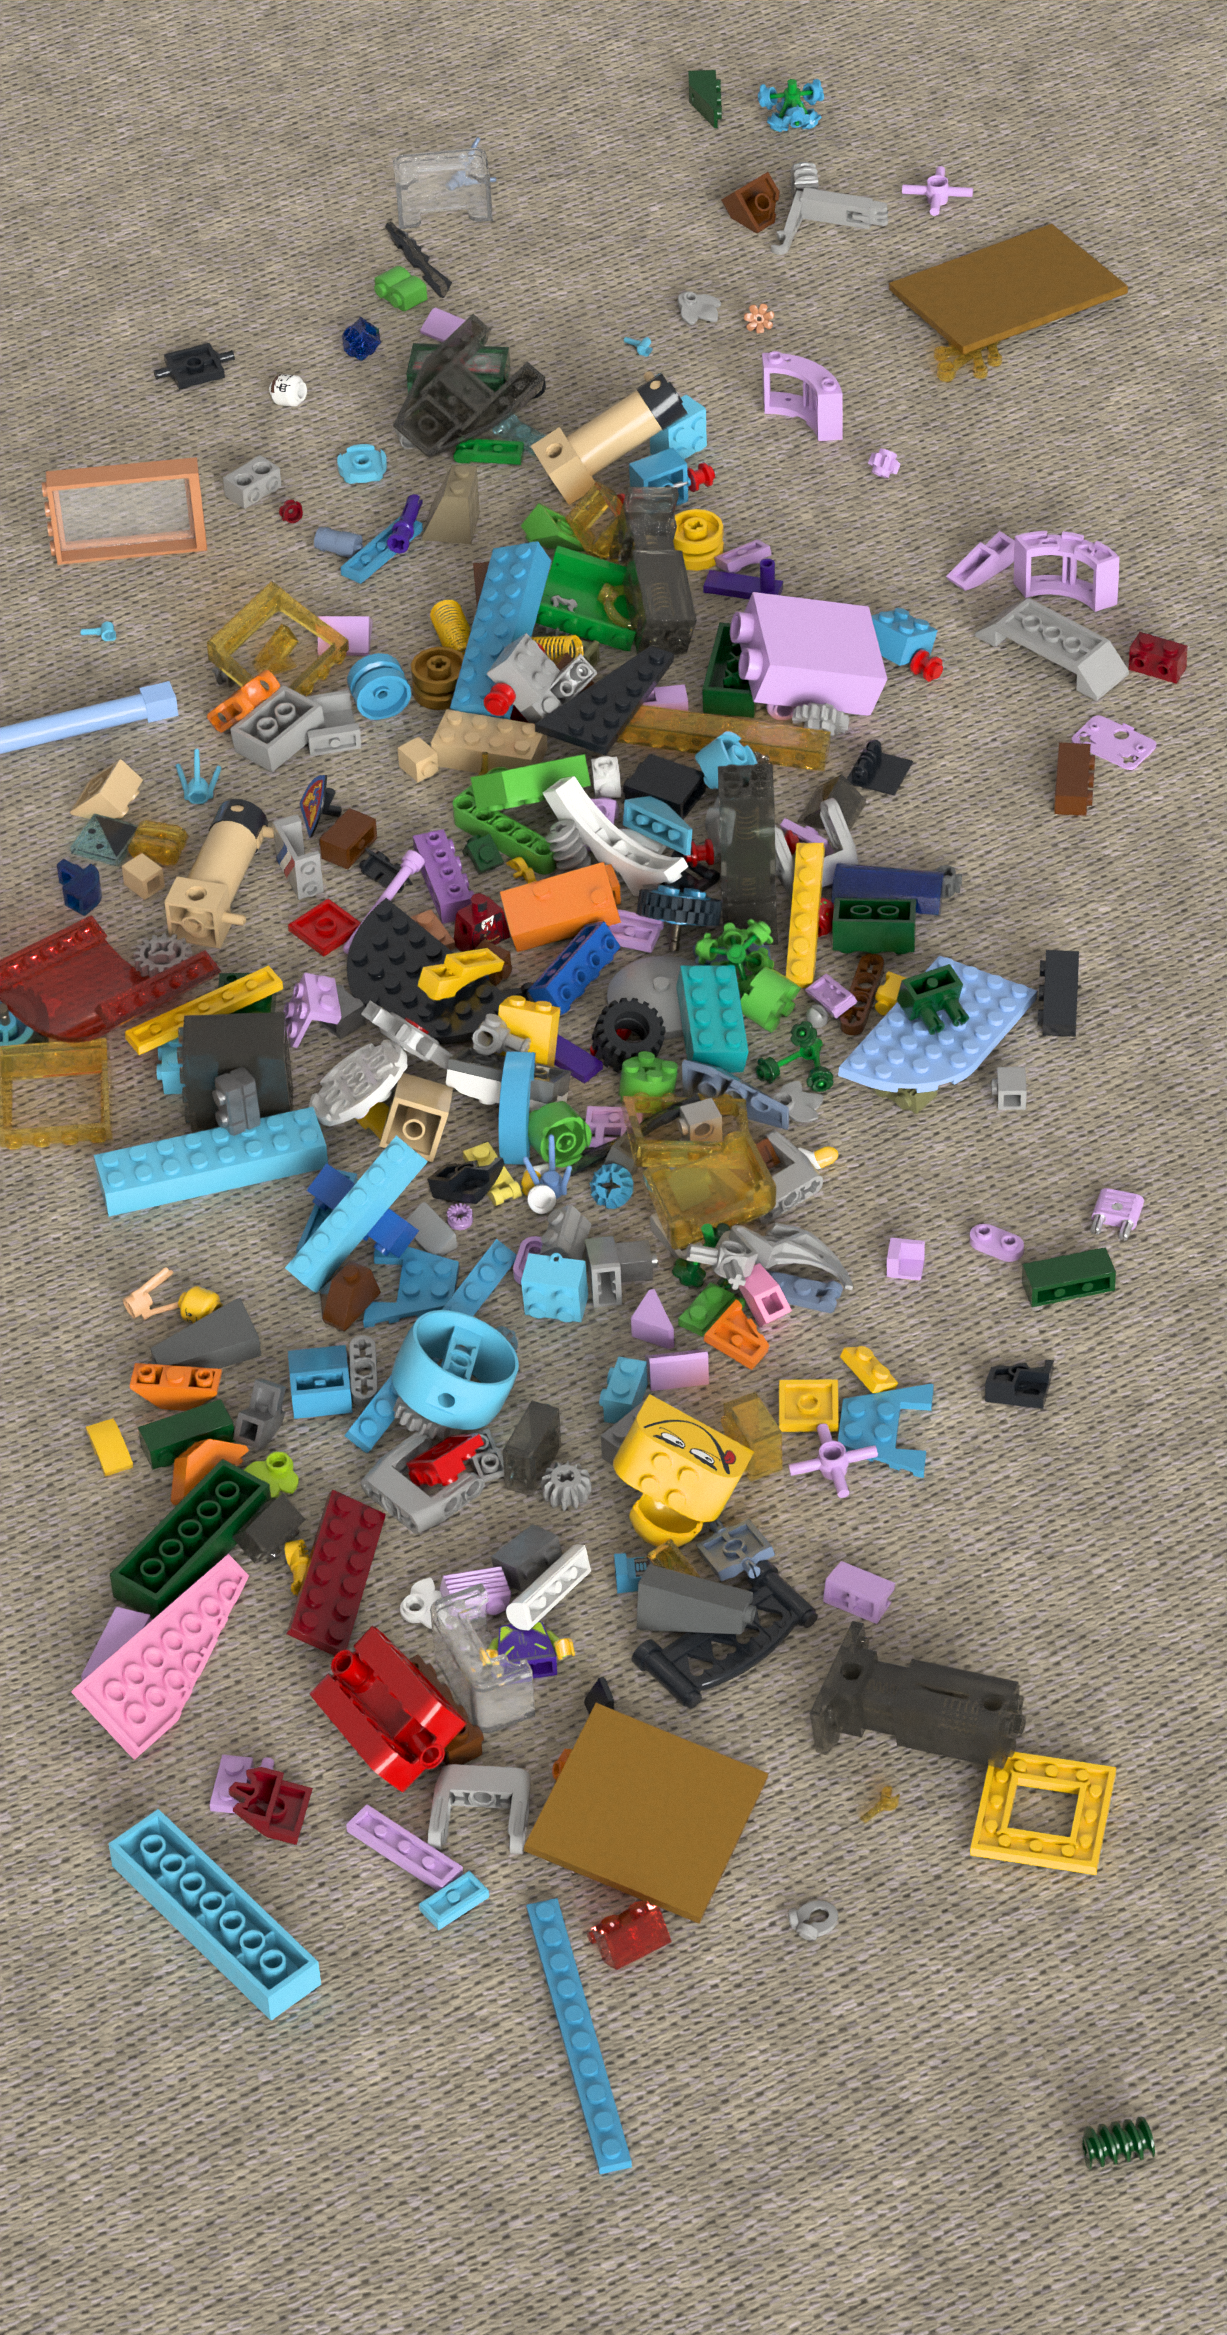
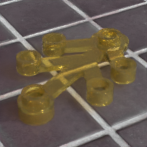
[934,341,1002,382]

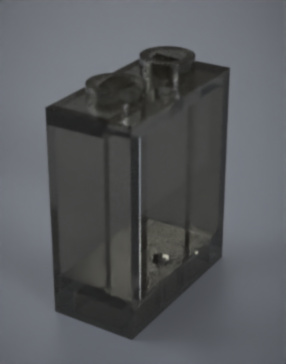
[502,1400,561,1497]

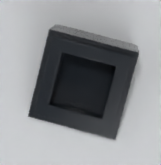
[584,1677,615,1715]

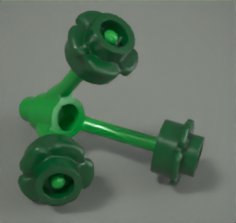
[755,1021,834,1092]

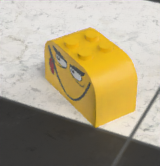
[613,1394,754,1522]

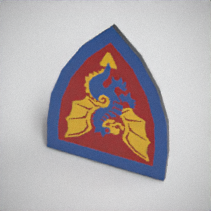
[299,775,342,838]

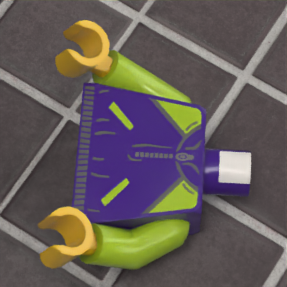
[480,1621,575,1683]

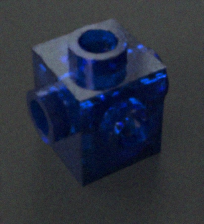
[342,317,381,361]

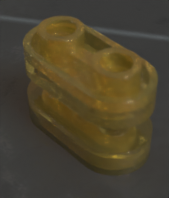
[128,820,188,865]

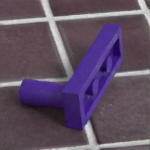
[703,559,783,600]
[554,1034,603,1084]

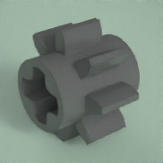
[929,865,962,898]

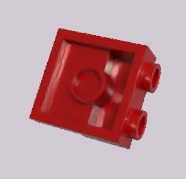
[406,1434,484,1487]

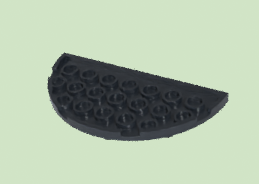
[347,898,508,1044]

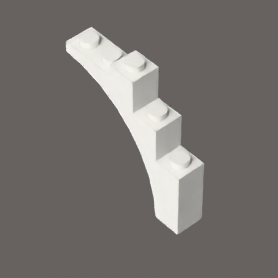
[543,776,688,896]

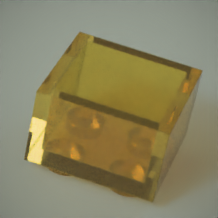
[721,1391,782,1482]

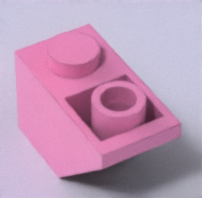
[738,1263,792,1328]

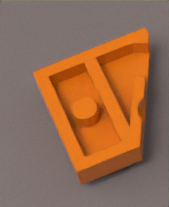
[704,1299,769,1370]

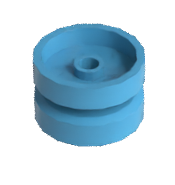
[347,653,411,720]

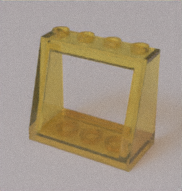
[0,1038,113,1150]

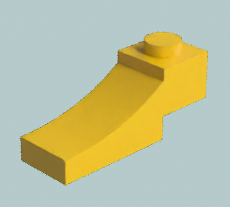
[418,948,504,1000]

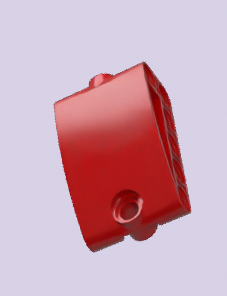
[309,1625,467,1793]

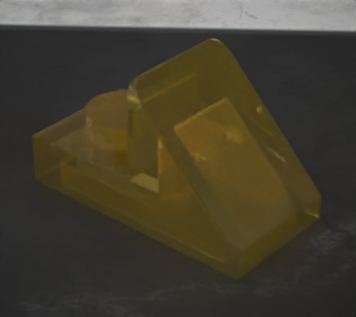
[252,624,299,675]

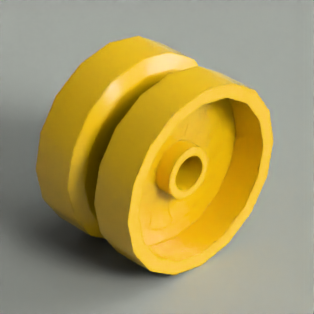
[668,509,724,571]

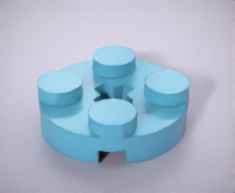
[337,444,387,484]

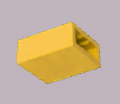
[494,996,560,1067]

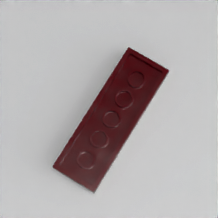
[286,1489,386,1656]

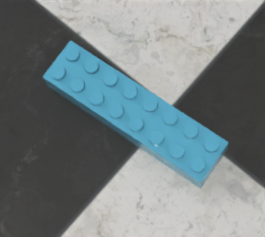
[94,1107,328,1217]
[109,1809,321,2020]

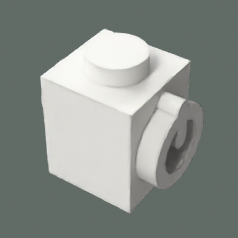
[591,756,621,799]

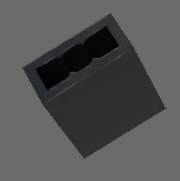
[623,754,706,820]

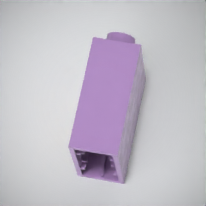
[730,592,887,716]

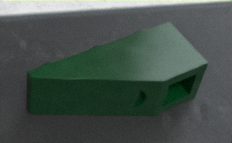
[688,70,722,128]

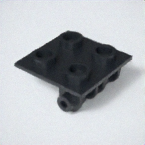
[845,739,913,796]

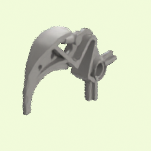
[686,1223,853,1290]

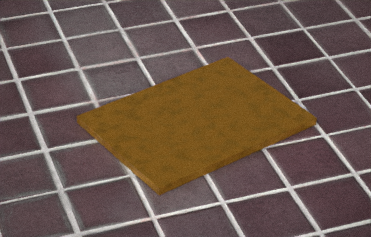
[889,224,1128,354]

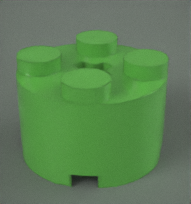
[741,967,801,1033]
[618,1051,678,1112]
[528,1101,592,1168]

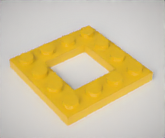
[970,1748,1116,1875]

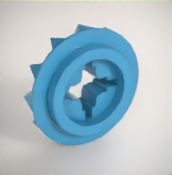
[589,1163,633,1209]

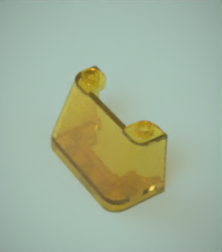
[643,1129,776,1250]

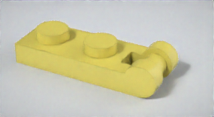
[463,1142,522,1206]

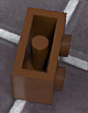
[319,808,377,870]

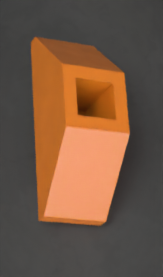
[130,1363,222,1411]
[171,1439,249,1505]

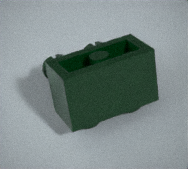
[897,964,969,1035]

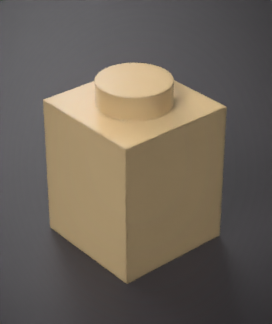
[398,736,439,782]
[122,853,165,900]

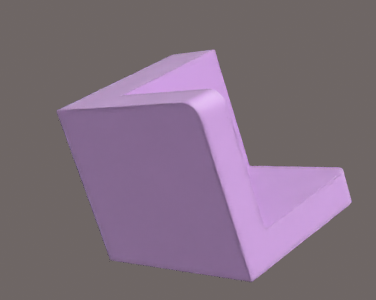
[887,1238,925,1280]

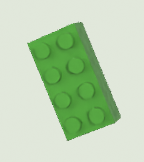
[470,754,591,812]

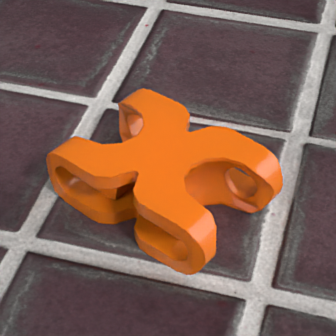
[207,670,280,733]

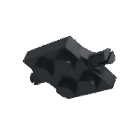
[154,343,235,389]

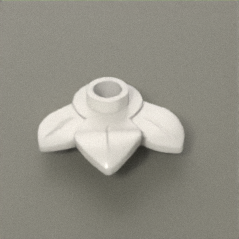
[400,1578,454,1629]

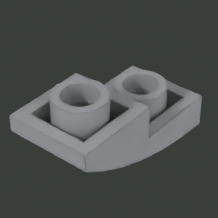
[468,1428,509,1482]

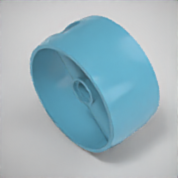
[392,1310,519,1430]

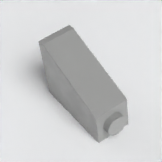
[585,1236,622,1308]

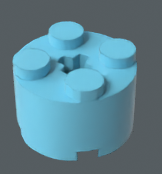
[695,731,758,791]

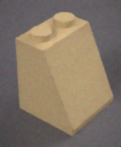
[379,1073,453,1162]

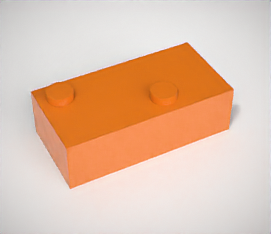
[500,862,621,952]

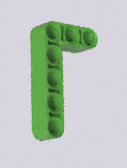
[452,767,557,875]

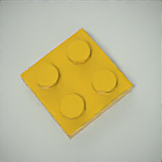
[779,1379,838,1432]

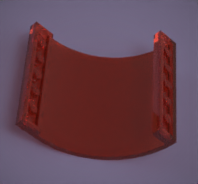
[0,915,222,1043]

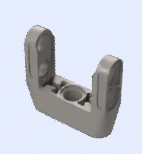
[760,798,860,899]
[707,1130,823,1224]
[361,1432,485,1534]
[428,1764,531,1854]

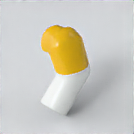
[798,1146,838,1169]
[521,1163,549,1196]

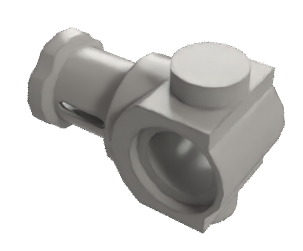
[472,1014,531,1056]

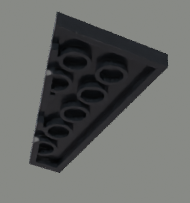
[535,646,674,756]

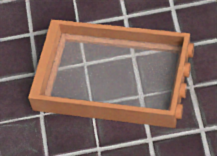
[42,457,207,565]

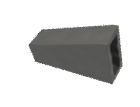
[148,1298,261,1369]
[636,1564,756,1634]

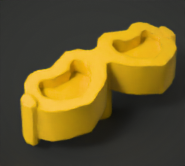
[506,857,537,884]

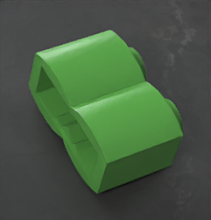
[374,266,428,311]

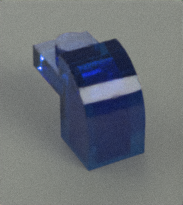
[57,859,102,916]

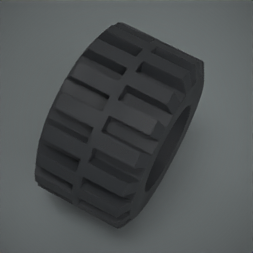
[591,997,666,1073]

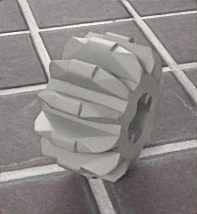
[790,162,819,198]
[541,1460,592,1512]

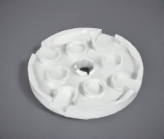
[309,1039,408,1127]

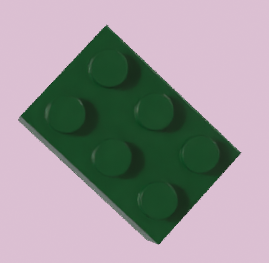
[833,898,916,954]

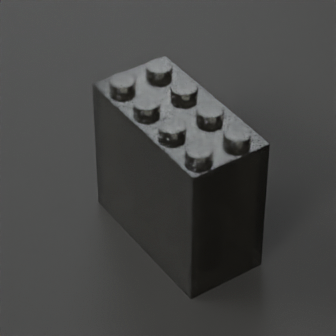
[177,1012,294,1133]

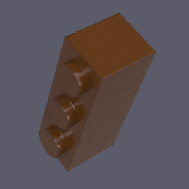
[1054,742,1095,816]

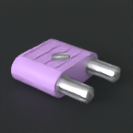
[1091,1188,1144,1241]

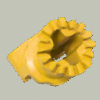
[285,1539,309,1596]

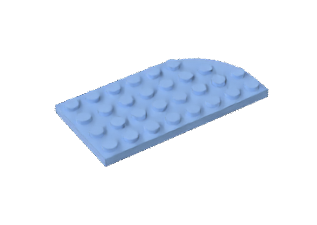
[838,956,1038,1093]

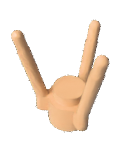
[123,1267,179,1320]

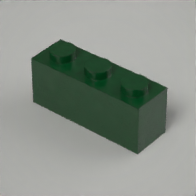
[1022,1247,1116,1307]
[138,1399,236,1470]

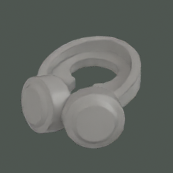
[788,1900,838,1940]

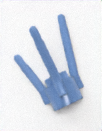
[523,1134,572,1199]

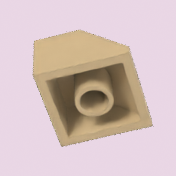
[69,759,143,821]

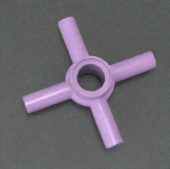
[902,166,973,216]
[788,1424,878,1498]

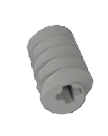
[545,819,592,874]

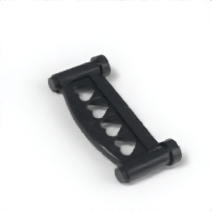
[631,1560,818,1709]

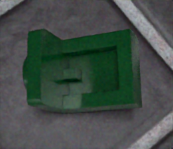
[462,834,504,874]

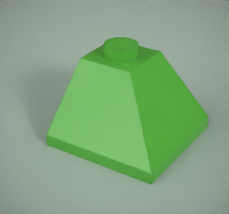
[521,503,593,552]

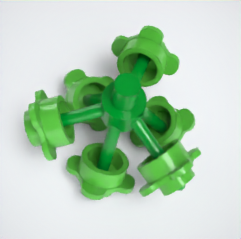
[695,919,774,997]

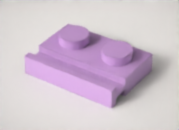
[608,909,664,953]

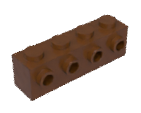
[409,1654,484,1765]

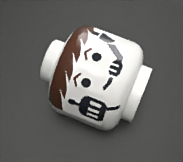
[269,374,307,407]

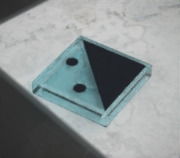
[70,813,142,867]

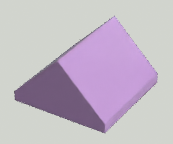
[318,616,373,656]
[645,1349,709,1391]

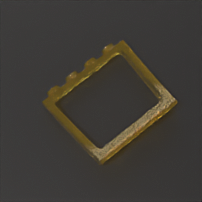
[207,581,349,703]
[621,1092,752,1169]

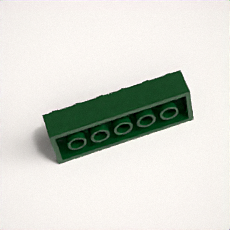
[110,1459,272,1619]

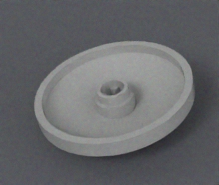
[607,956,699,1039]

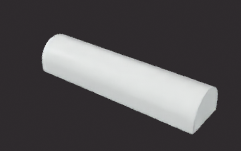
[506,1544,591,1630]

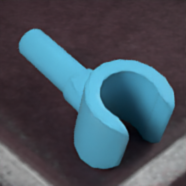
[624,337,653,357]
[81,621,116,641]

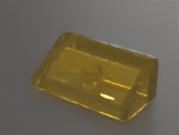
[647,1539,701,1578]

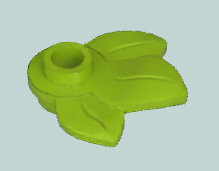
[244,1452,299,1500]

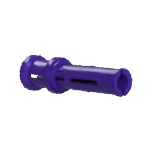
[387,494,423,553]

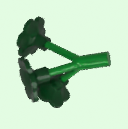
[672,1223,731,1289]

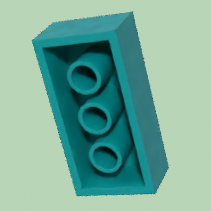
[676,965,749,1073]

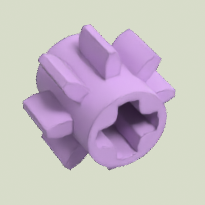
[868,448,901,479]

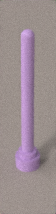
[343,850,425,954]

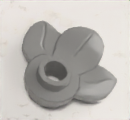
[677,291,721,325]
[773,1081,824,1123]

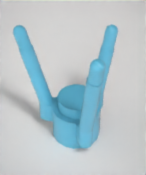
[176,749,221,804]

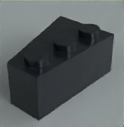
[1037,950,1079,1037]

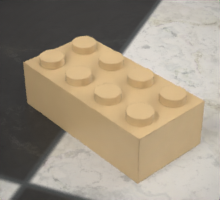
[431,709,548,774]

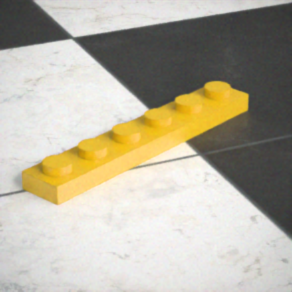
[786,843,825,988]
[125,966,283,1055]

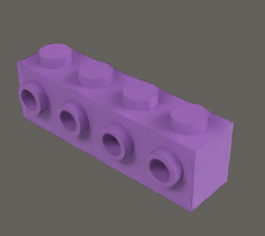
[413,829,474,924]

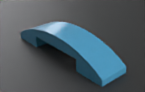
[499,1051,535,1165]

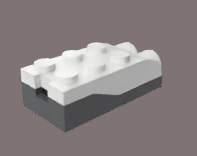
[446,1047,571,1111]

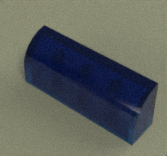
[832,863,945,915]

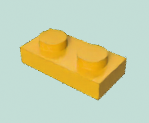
[840,1346,898,1393]

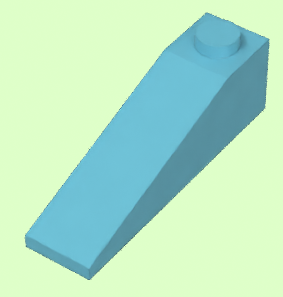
[623,796,693,855]

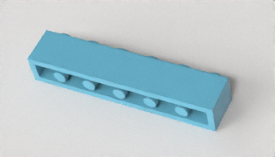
[285,1136,428,1293]

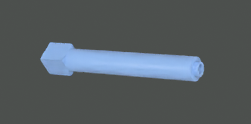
[0,681,178,754]

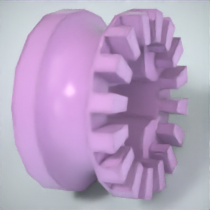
[447,1203,473,1230]

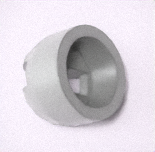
[806,1004,828,1028]

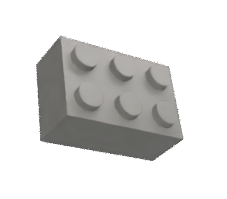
[230,685,326,772]

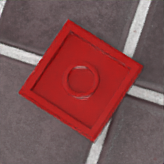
[288,898,361,957]

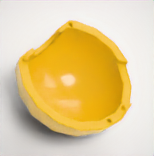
[629,1493,704,1548]

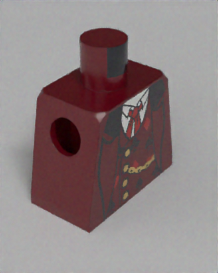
[453,893,510,952]

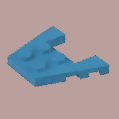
[363,1247,459,1328]
[838,1384,934,1478]

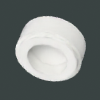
[527,1184,556,1214]

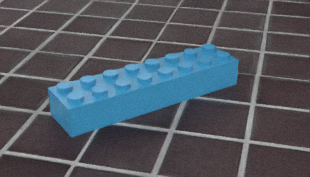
[450,541,551,720]

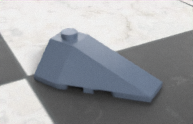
[682,1060,789,1130]

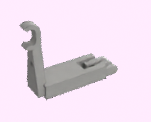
[771,187,888,255]

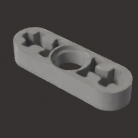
[349,1335,378,1407]

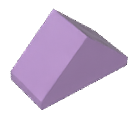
[631,1289,674,1349]

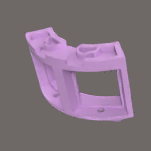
[762,351,843,441]
[1014,531,1119,612]

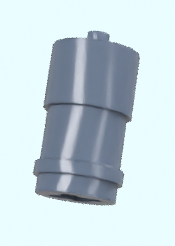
[314,527,363,558]

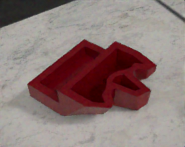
[229,1767,313,1845]

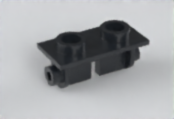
[359,848,413,893]

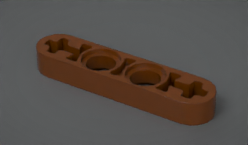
[840,953,884,1035]

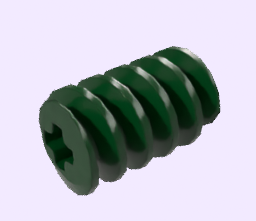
[1082,2116,1155,2170]

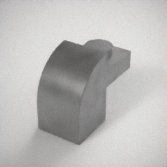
[233,1378,286,1449]

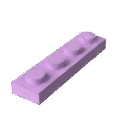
[346,1804,463,1891]

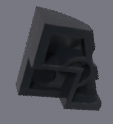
[427,1157,504,1204]
[985,1360,1054,1409]

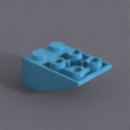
[288,1345,353,1419]

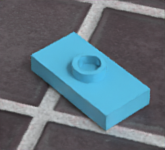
[419,1871,489,1930]

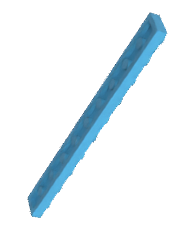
[344,1239,517,1453]
[526,1898,632,2174]

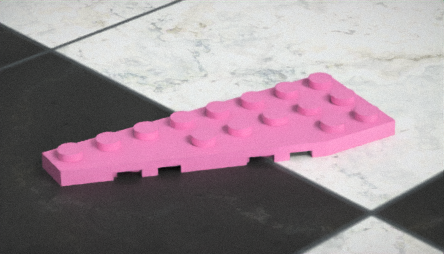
[72,1554,249,1760]

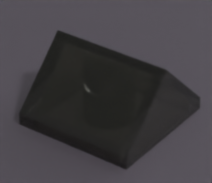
[798,774,866,831]

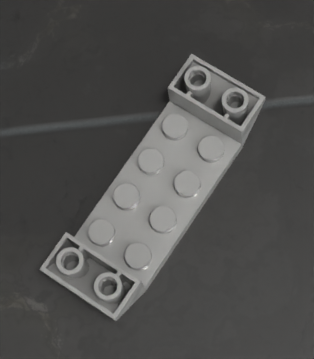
[975,598,1129,701]

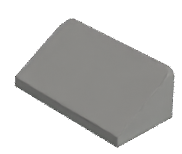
[406,1202,457,1256]

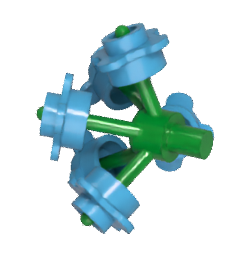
[758,79,824,132]

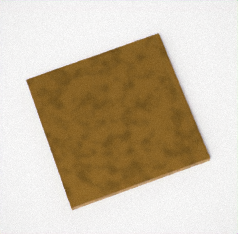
[523,1703,769,1924]

